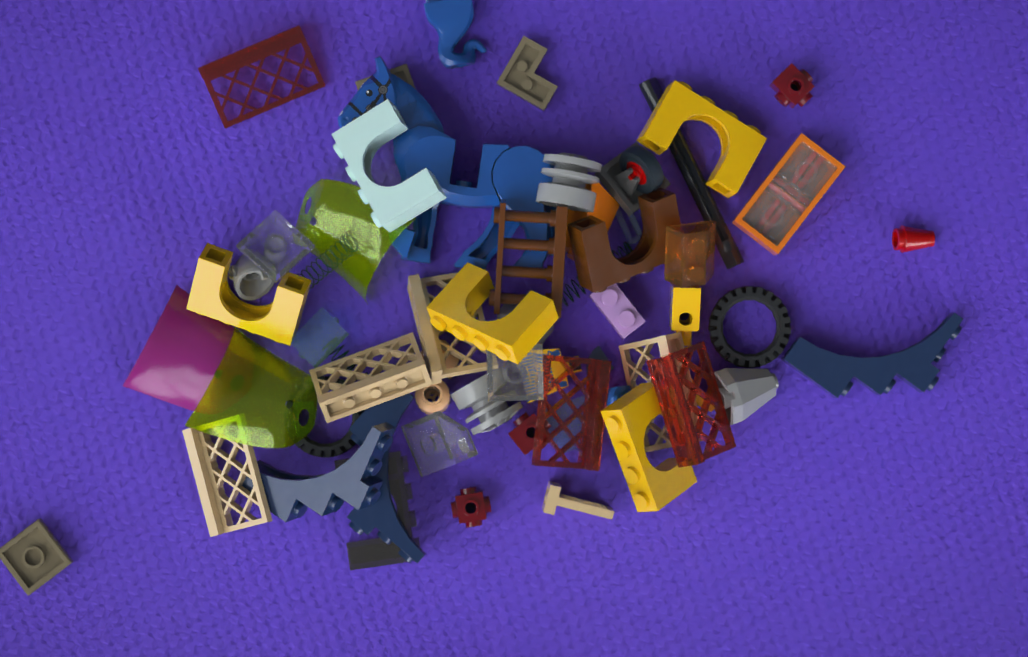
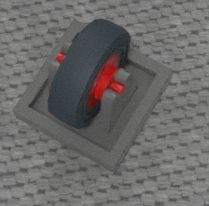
[595,142,671,216]

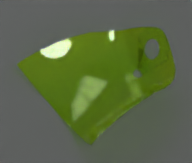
[295,179,416,305]
[185,327,318,448]

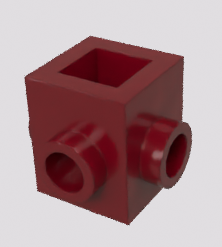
[769,63,815,109]
[508,412,552,455]
[451,487,491,528]

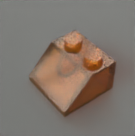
[664,220,716,288]

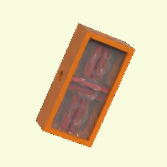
[731,133,846,256]

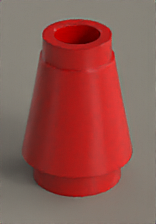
[892,225,935,253]

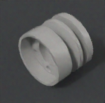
[535,153,602,212]
[451,367,523,436]

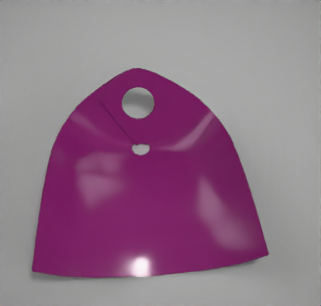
[123,285,254,414]

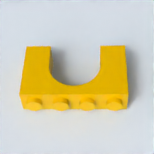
[636,80,767,198]
[187,243,312,346]
[426,262,559,364]
[601,381,697,512]

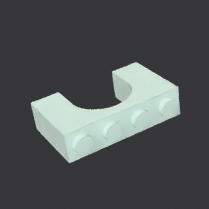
[331,99,447,232]

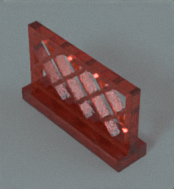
[198,25,326,128]
[646,341,736,468]
[532,354,612,471]

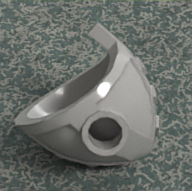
[228,251,277,301]

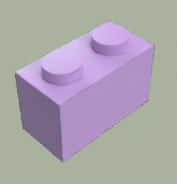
[589,283,646,339]

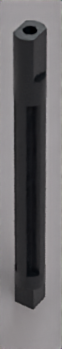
[639,77,744,270]

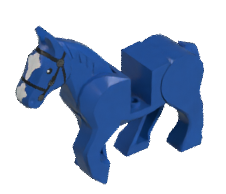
[338,56,567,279]

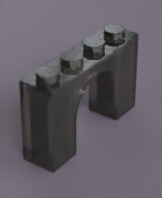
[334,451,421,570]

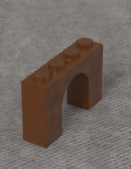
[567,187,686,293]

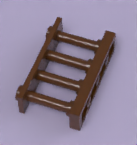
[489,199,568,318]

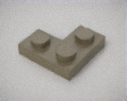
[497,36,558,111]

